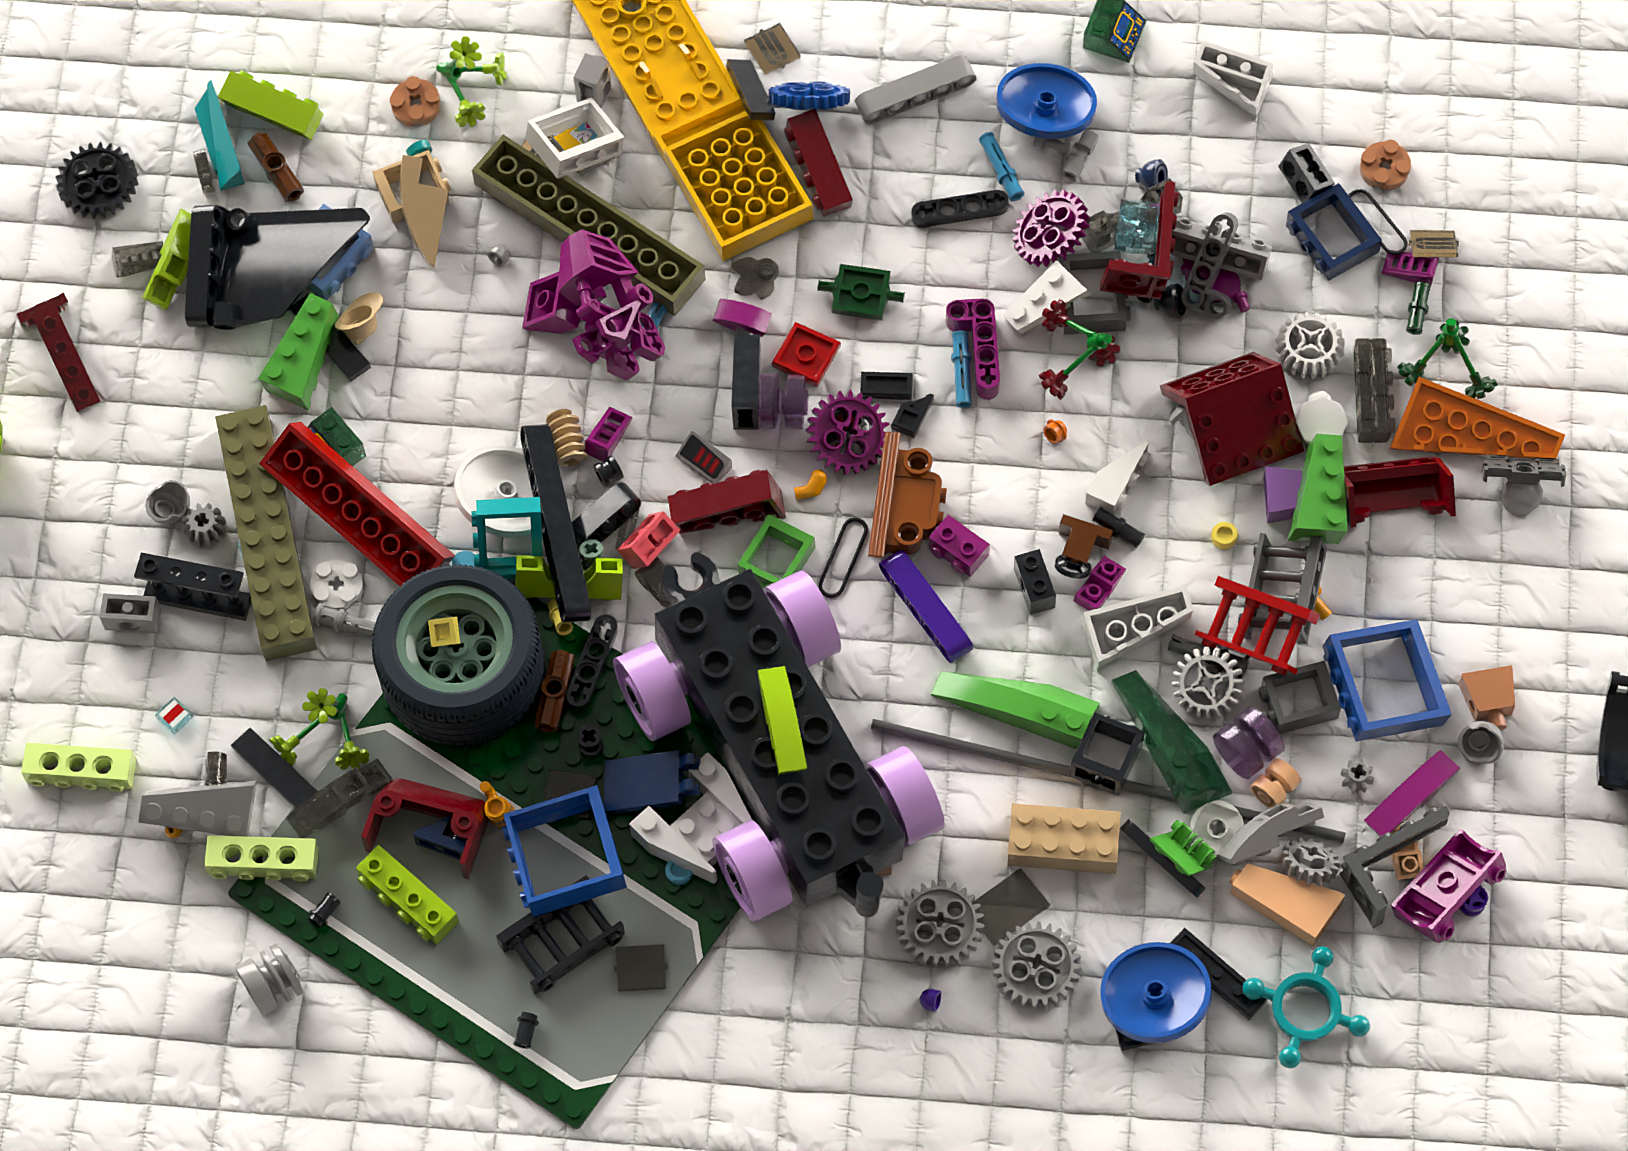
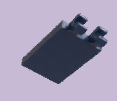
[604,750,701,815]

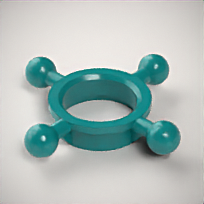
[1243,946,1370,1069]

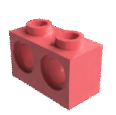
[617,511,680,569]

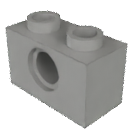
[99,593,161,633]

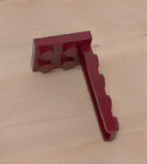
[1100,181,1179,300]
[16,293,100,412]

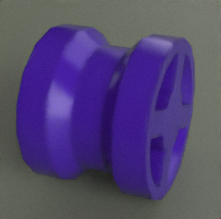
[1459,886,1488,917]

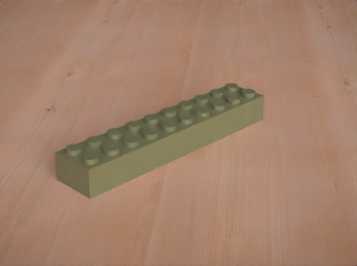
[472,134,706,316]
[215,405,318,661]

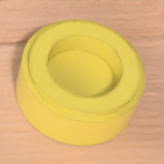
[1211,522,1238,549]

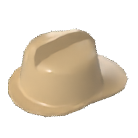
[335,292,383,345]

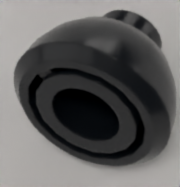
[1154,283,1186,319]

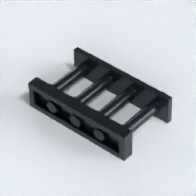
[134,552,251,621]
[496,875,625,995]

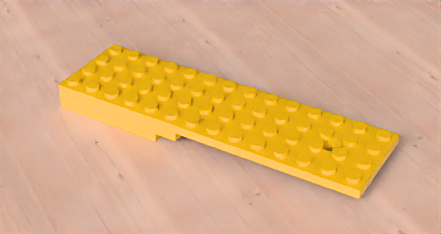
[571,0,813,261]

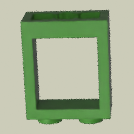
[738,514,815,589]

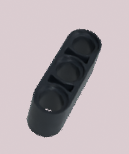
[572,482,641,546]

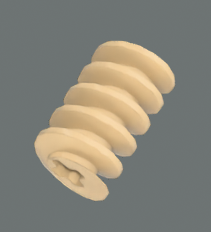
[546,409,587,467]

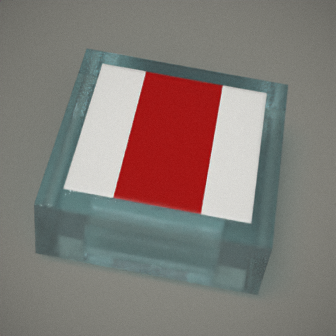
[155,697,194,735]

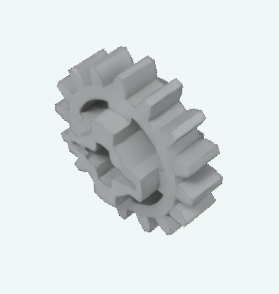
[1279,838,1340,886]

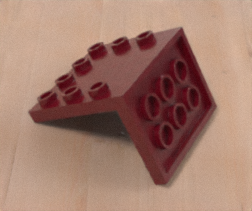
[1159,352,1305,486]

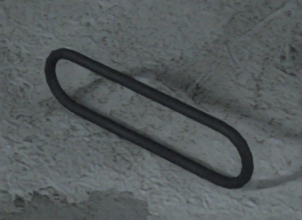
[1349,189,1408,255]
[818,517,868,598]

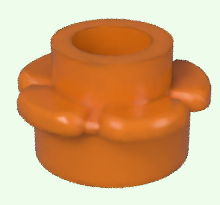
[1043,419,1067,444]

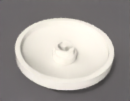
[453,446,533,538]

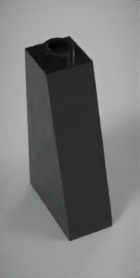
[731,332,761,430]

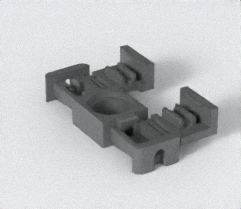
[1482,454,1566,487]

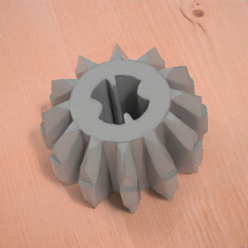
[181,502,226,548]

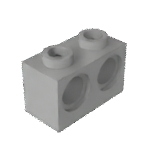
[573,53,612,108]

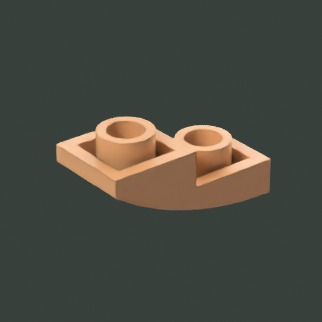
[1391,826,1423,880]

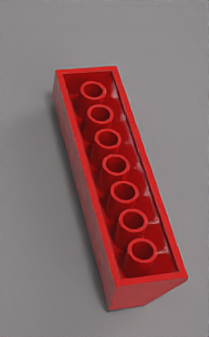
[259,422,455,586]

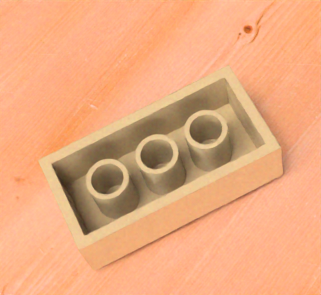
[1007,803,1121,874]

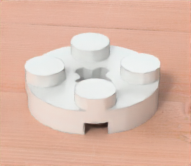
[310,559,364,611]
[1190,801,1244,856]

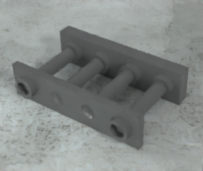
[1238,533,1327,644]

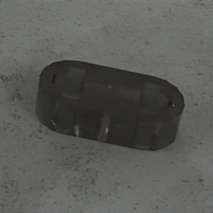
[193,149,216,194]

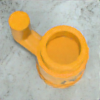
[480,781,515,828]

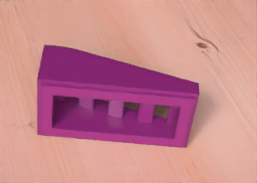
[1381,250,1439,287]
[584,407,632,462]

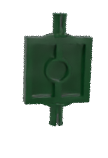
[817,264,905,320]

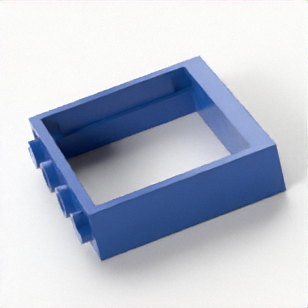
[1322,619,1452,742]
[502,785,627,917]

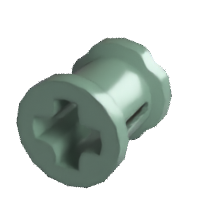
[579,540,603,571]

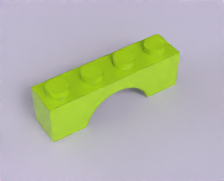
[515,555,623,601]

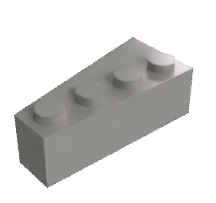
[138,780,257,837]

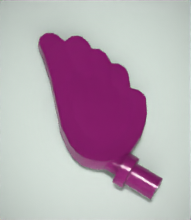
[1181,258,1250,313]

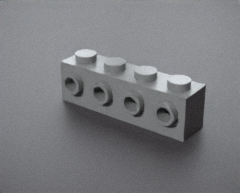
[1170,218,1273,280]

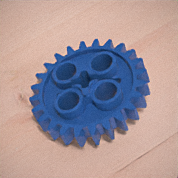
[768,81,850,110]

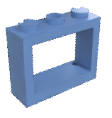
[306,203,374,300]

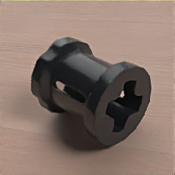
[577,725,603,757]

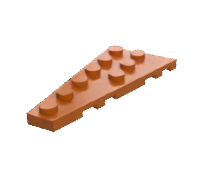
[1389,377,1566,459]

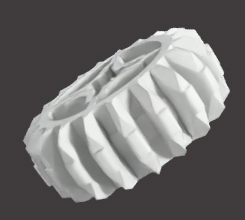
[1275,311,1345,380]
[1171,647,1245,719]

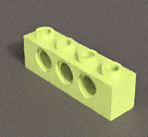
[21,743,137,792]
[204,835,319,882]

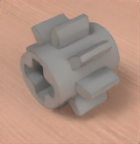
[1340,759,1374,794]

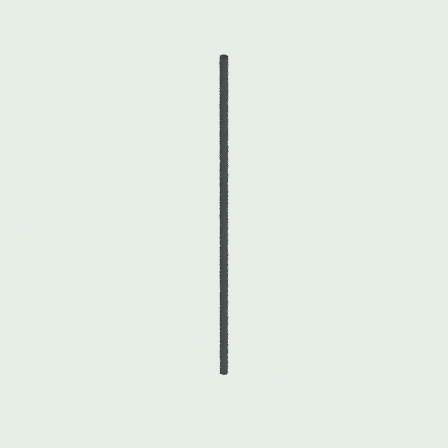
[871,719,1346,843]

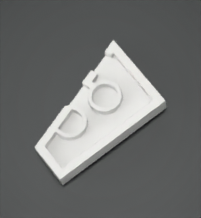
[1002,260,1091,334]

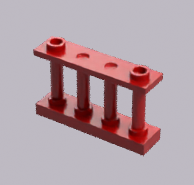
[1194,576,1320,676]

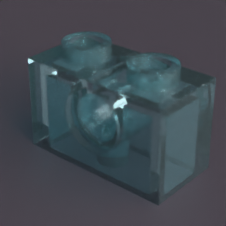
[1114,199,1160,254]

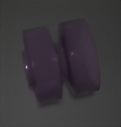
[758,374,809,430]
[1213,706,1285,779]

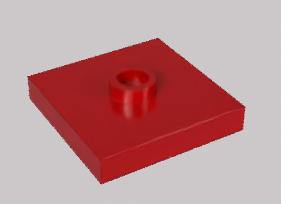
[772,322,841,387]

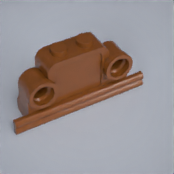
[868,431,947,558]

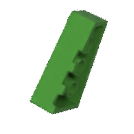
[258,293,339,411]

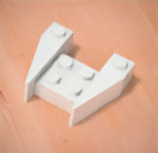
[629,752,752,884]

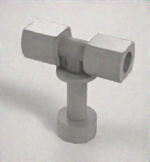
[1033,129,1099,182]

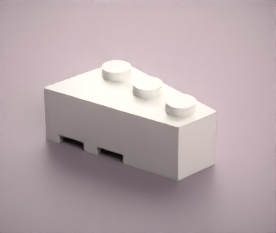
[1194,40,1274,118]

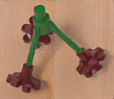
[1039,299,1121,400]

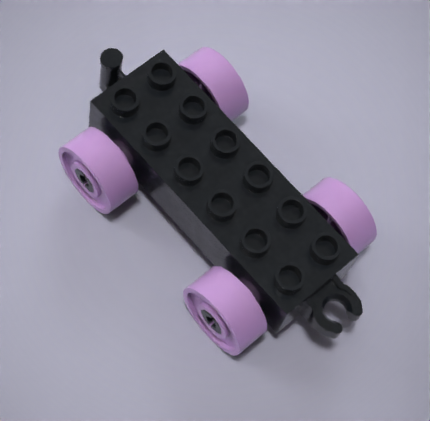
[613,552,945,922]

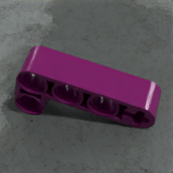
[946,298,1000,400]

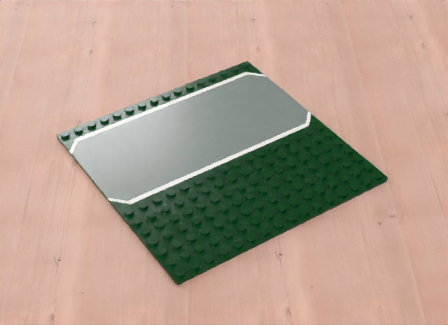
[228,584,761,1129]

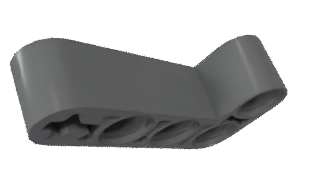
[1181,212,1238,319]

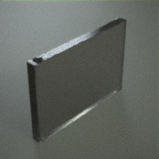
[972,868,1050,946]

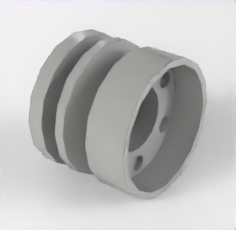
[235,943,304,1016]

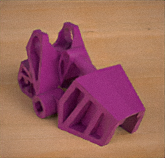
[558,229,665,380]

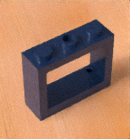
[1286,183,1382,281]

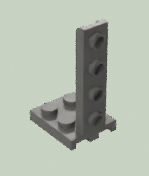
[1340,806,1450,929]

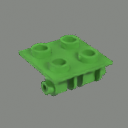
[1149,820,1217,876]

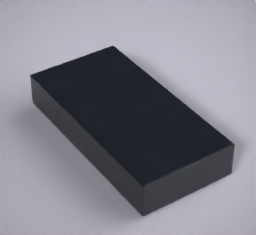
[860,371,913,400]

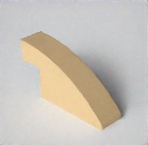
[400,155,449,267]

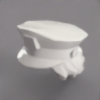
[1296,391,1348,445]

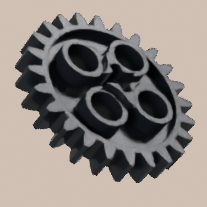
[55,142,139,219]

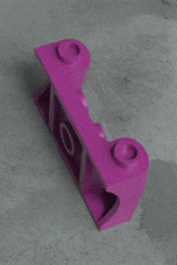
[1391,829,1507,943]

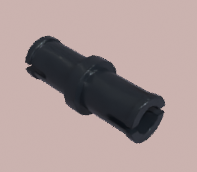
[1092,506,1145,548]

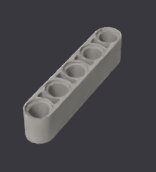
[854,55,977,124]

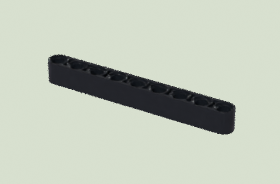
[520,424,591,623]

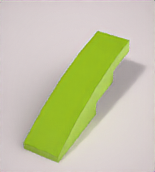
[757,666,807,774]

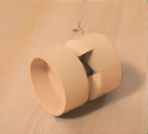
[1250,758,1301,808]

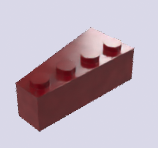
[784,109,853,217]
[667,470,786,534]

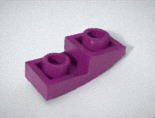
[712,298,772,338]
[1073,555,1126,611]

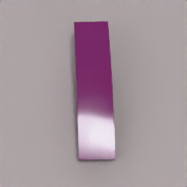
[1364,750,1460,837]

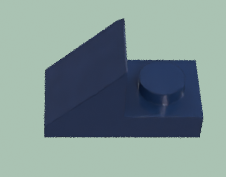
[413,816,466,860]

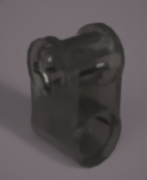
[634,557,679,608]

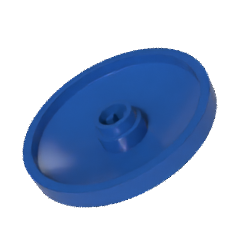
[996,63,1097,139]
[1100,942,1212,1043]

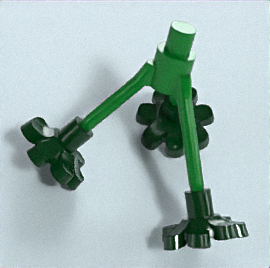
[1397,318,1498,399]

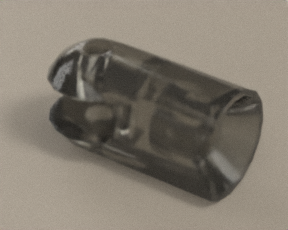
[204,751,227,786]

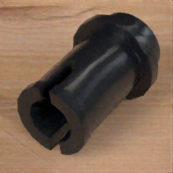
[307,892,341,928]
[513,1012,539,1049]

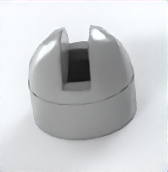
[488,244,510,267]

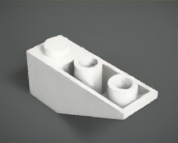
[1085,441,1151,515]

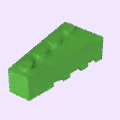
[1287,434,1348,544]

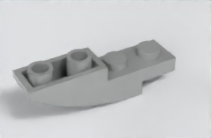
[1219,802,1324,866]

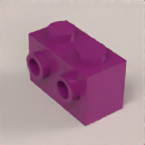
[929,515,990,577]

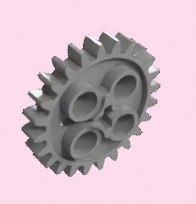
[896,880,984,968]
[992,921,1081,1010]

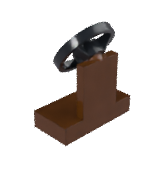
[1054,514,1113,579]

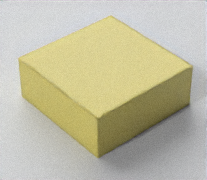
[428,617,460,647]

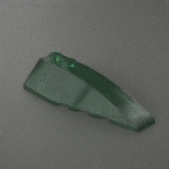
[1112,670,1232,814]

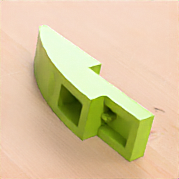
[142,209,191,310]

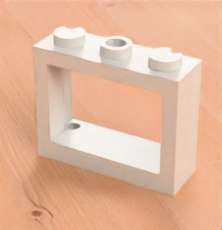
[525,97,624,179]

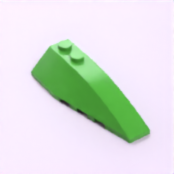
[931,671,1100,749]

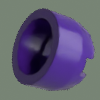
[919,989,941,1012]

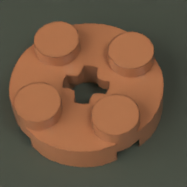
[390,76,440,127]
[1360,140,1411,191]

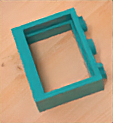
[471,497,543,579]

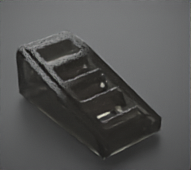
[111,241,163,278]

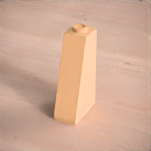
[1230,863,1345,946]

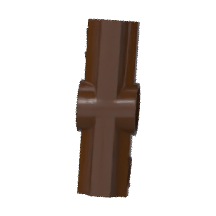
[247,132,304,202]
[534,650,575,733]

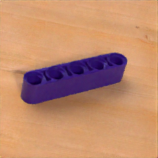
[879,549,974,663]

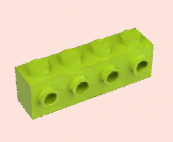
[218,70,324,141]
[356,845,459,945]

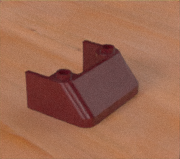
[1344,457,1456,528]
[361,778,489,879]

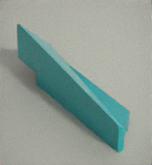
[194,80,245,191]

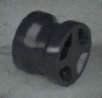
[593,455,624,488]

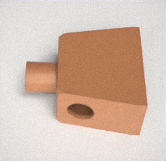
[1459,665,1515,730]

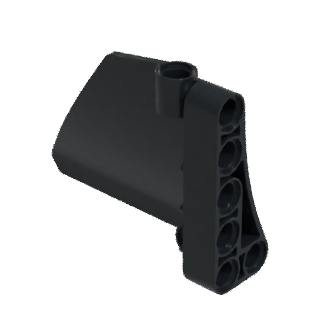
[185,205,370,330]

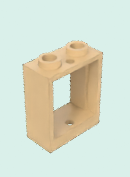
[372,150,451,224]

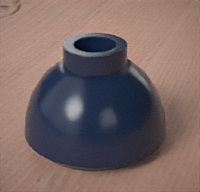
[1135,159,1168,195]

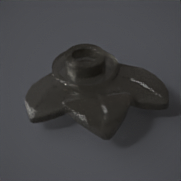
[731,257,779,300]

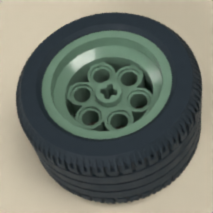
[371,564,545,746]

